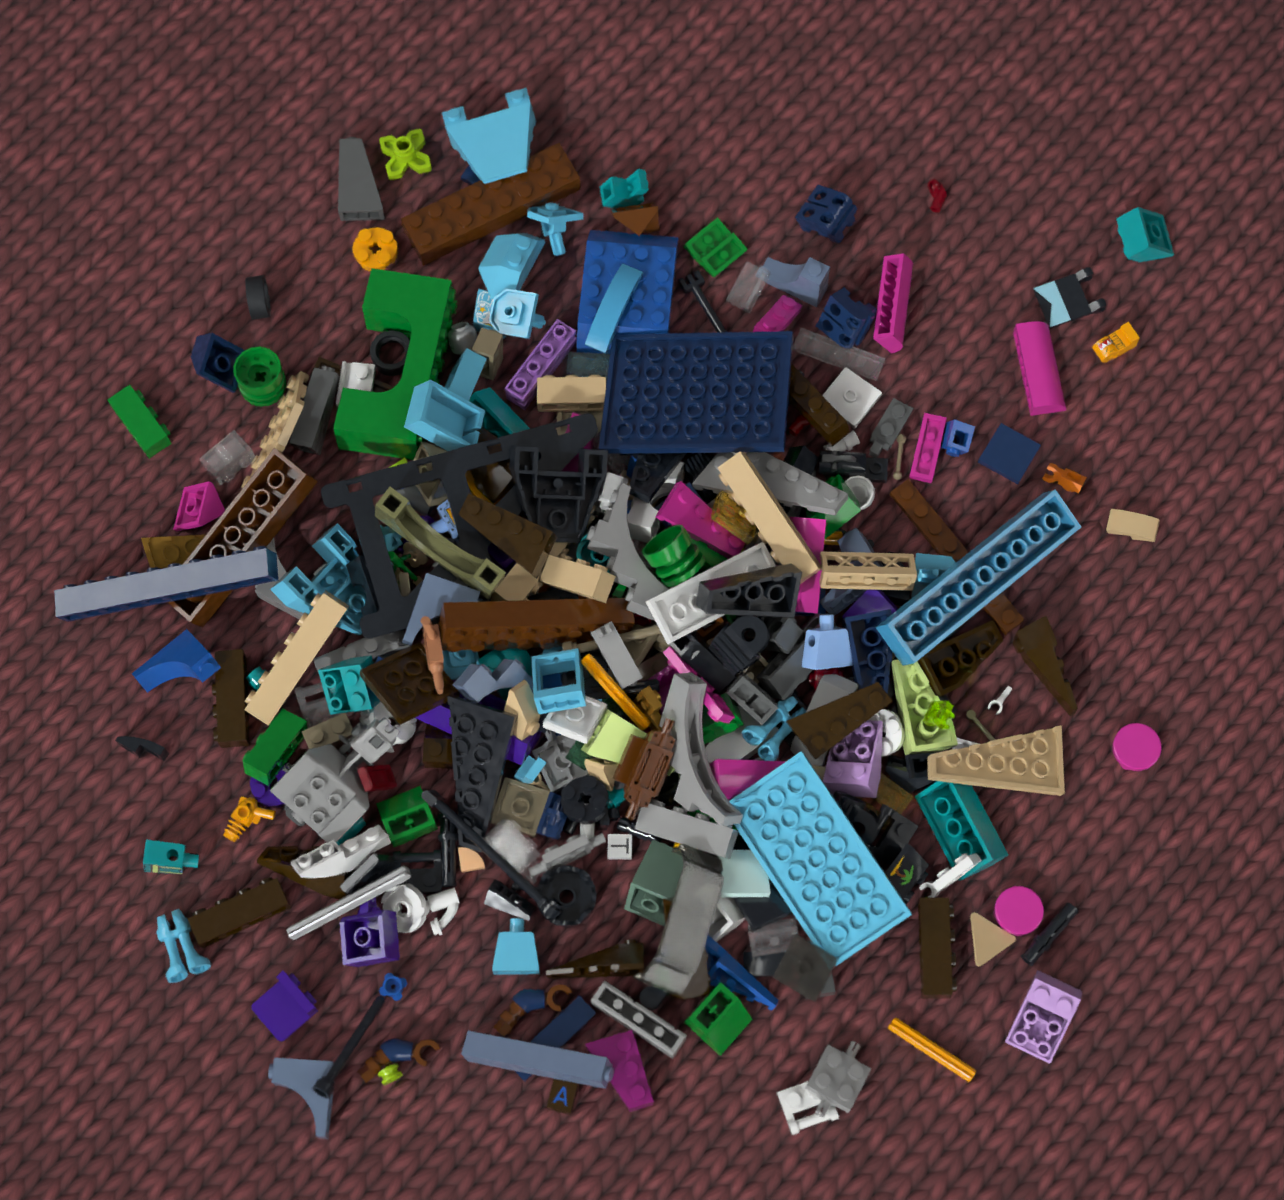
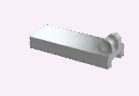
[591,621,643,689]

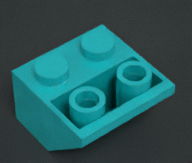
[318,655,381,715]

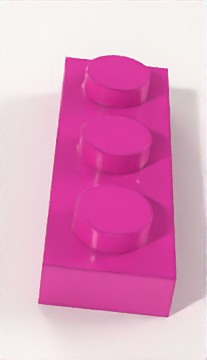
[753,295,803,332]
[909,413,947,483]

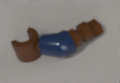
[493,984,572,1037]
[358,1038,441,1083]

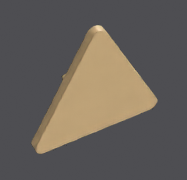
[970,912,1016,966]

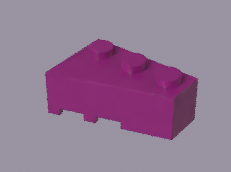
[585,1030,654,1112]

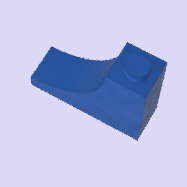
[132,629,221,693]

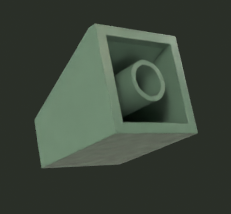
[624,840,697,926]

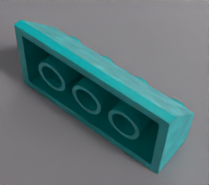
[469,387,541,461]
[915,781,1009,881]

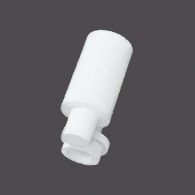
[426,887,460,935]

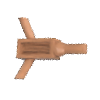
[421,616,444,694]

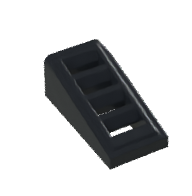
[484,879,536,921]

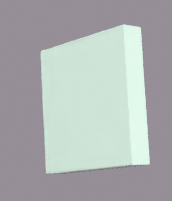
[717,850,770,897]

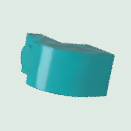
[600,169,649,208]

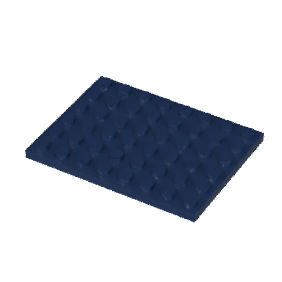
[599,331,794,454]

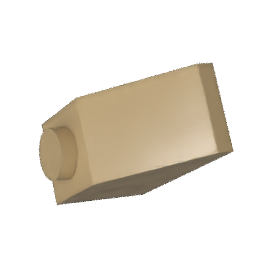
[504,680,541,741]

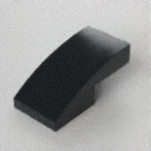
[115,736,169,761]
[743,951,793,978]

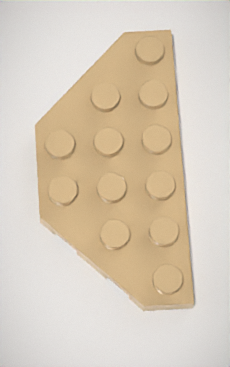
[242,371,309,488]

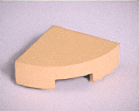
[458,847,486,873]

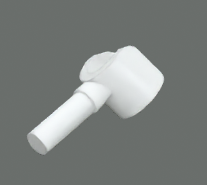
[988,686,1012,715]

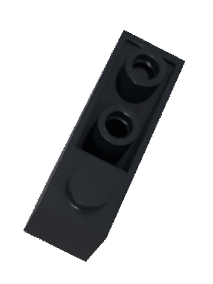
[669,630,737,693]

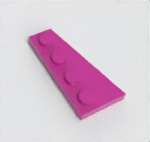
[655,481,747,559]
[663,646,735,724]

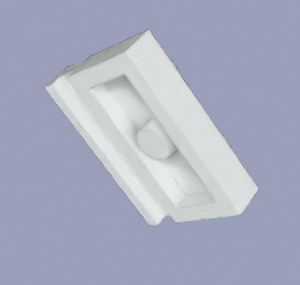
[336,361,376,407]

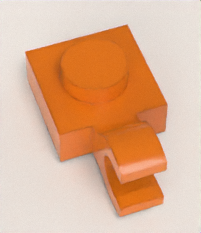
[1042,463,1087,494]

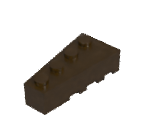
[459,493,557,579]
[785,682,892,760]

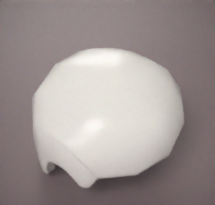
[845,475,875,510]

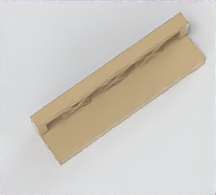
[819,551,917,591]

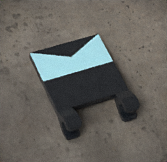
[1033,267,1106,329]

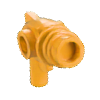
[223,797,276,843]

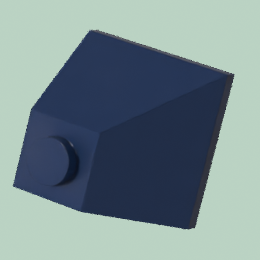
[190,333,245,393]

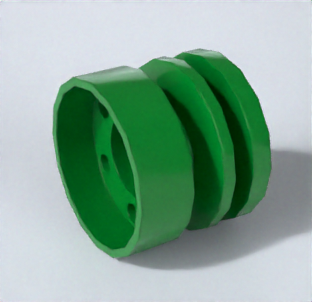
[233,347,287,407]
[642,524,706,587]

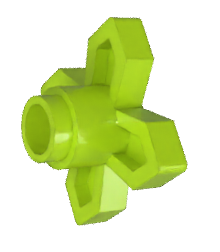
[379,129,432,180]

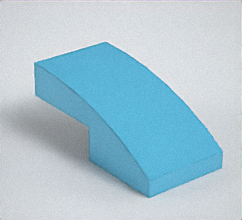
[513,755,547,783]

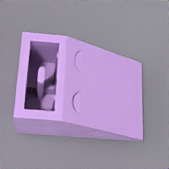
[823,720,883,798]
[1005,970,1082,1063]

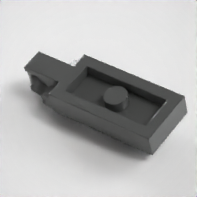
[869,398,914,458]

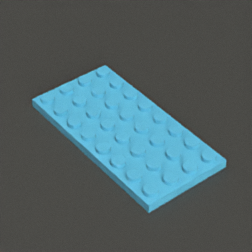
[729,751,912,969]

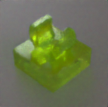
[922,701,955,729]

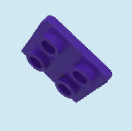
[251,970,318,1042]

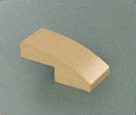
[1106,509,1160,542]

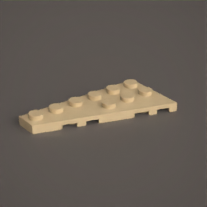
[928,725,1065,796]

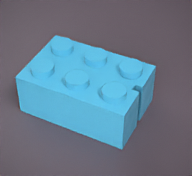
[404,380,485,451]

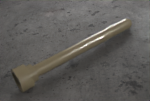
[562,625,662,653]

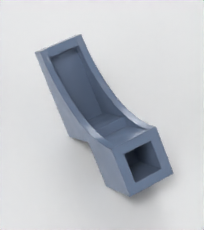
[453,659,534,703]

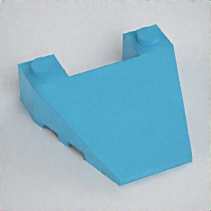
[442,88,536,184]
[270,523,366,635]

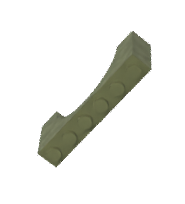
[375,487,506,601]

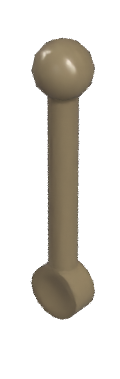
[893,434,906,480]
[966,710,996,741]

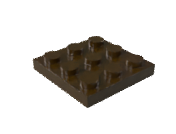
[360,642,460,725]

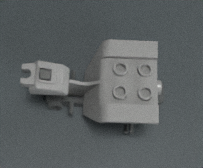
[270,717,399,842]

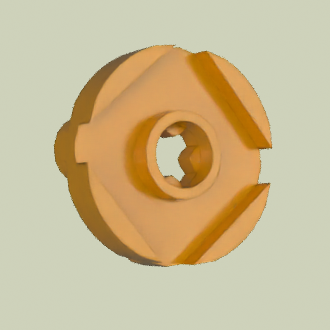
[353,227,398,271]

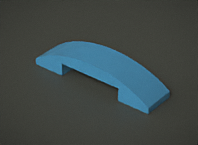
[585,264,643,354]

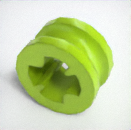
[378,1063,403,1085]

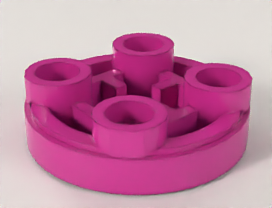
[1112,723,1161,771]
[994,886,1044,936]

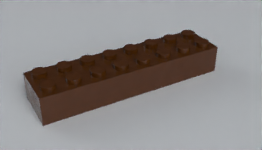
[401,142,581,266]
[168,448,318,628]
[438,598,635,652]

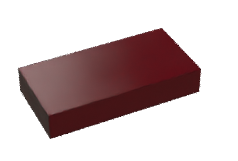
[357,764,397,792]

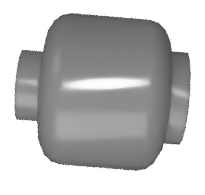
[447,322,478,355]

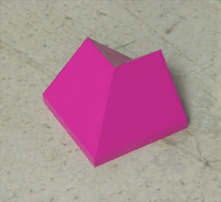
[173,482,225,531]

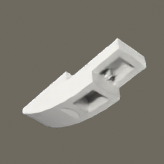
[291,825,391,878]

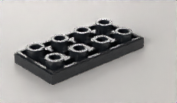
[707,835,793,931]

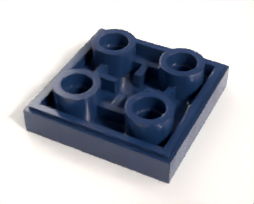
[978,423,1041,484]

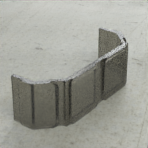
[633,844,724,995]

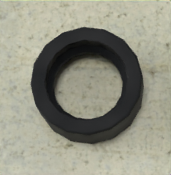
[245,275,271,320]
[370,330,410,376]

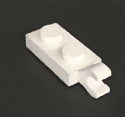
[919,853,982,898]

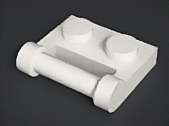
[777,1082,839,1135]

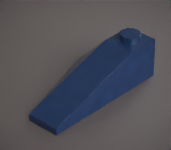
[841,609,893,695]

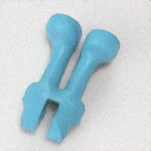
[742,696,806,761]
[156,909,211,983]

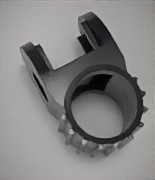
[708,615,770,675]
[833,790,880,846]

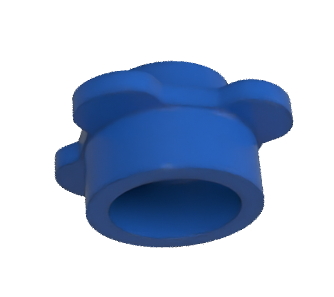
[379,973,407,1001]

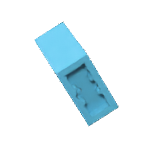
[445,348,487,401]
[531,648,586,714]

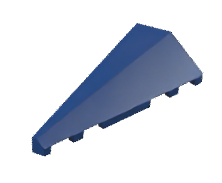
[654,933,779,1011]

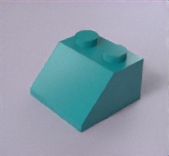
[1116,207,1174,262]

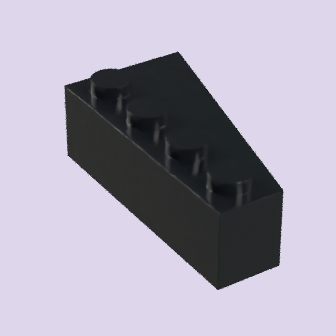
[696,563,802,617]

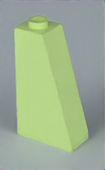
[581,709,675,776]

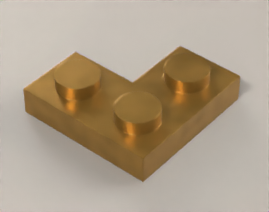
[633,686,663,731]

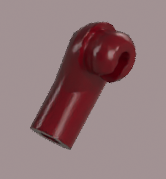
[927,179,947,213]

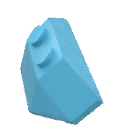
[479,233,546,299]

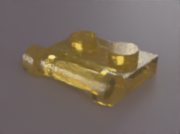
[711,490,756,544]
[857,773,913,830]

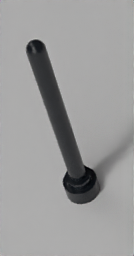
[312,996,385,1099]

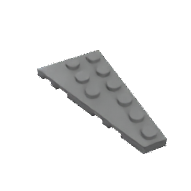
[692,452,848,515]

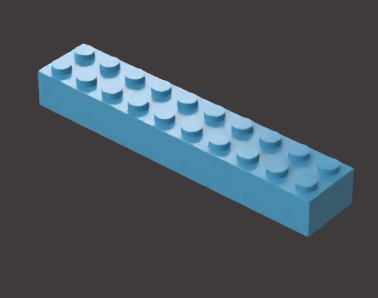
[876,489,1081,666]

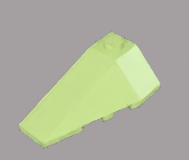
[891,660,958,755]

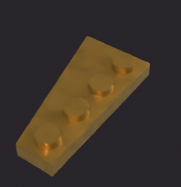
[141,535,206,569]

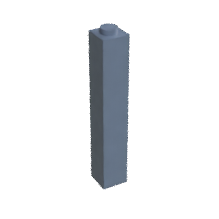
[461,1031,614,1089]

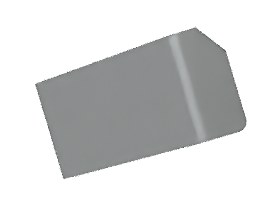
[790,674,858,766]

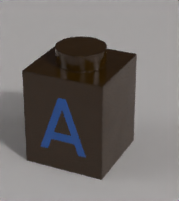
[547,1079,579,1115]

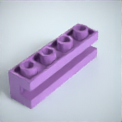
[505,319,577,410]

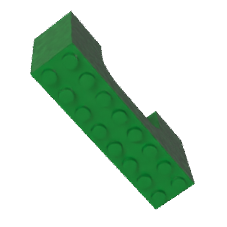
[333,268,457,460]

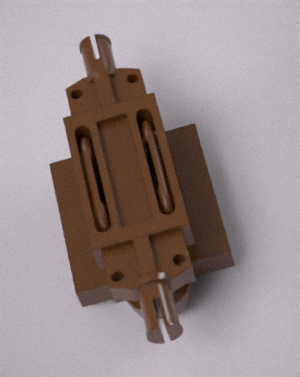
[613,718,676,820]

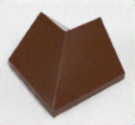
[611,202,660,236]

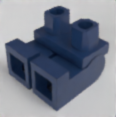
[795,185,858,243]
[816,287,877,348]

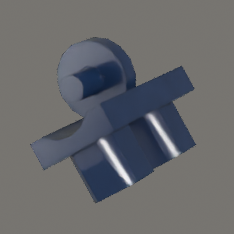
[536,792,567,840]

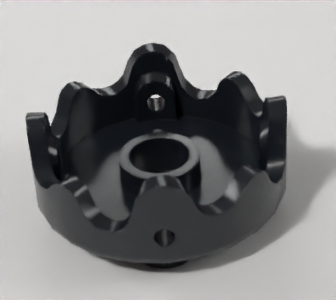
[537,865,597,927]

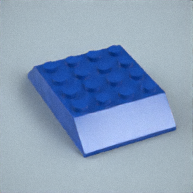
[576,230,678,357]

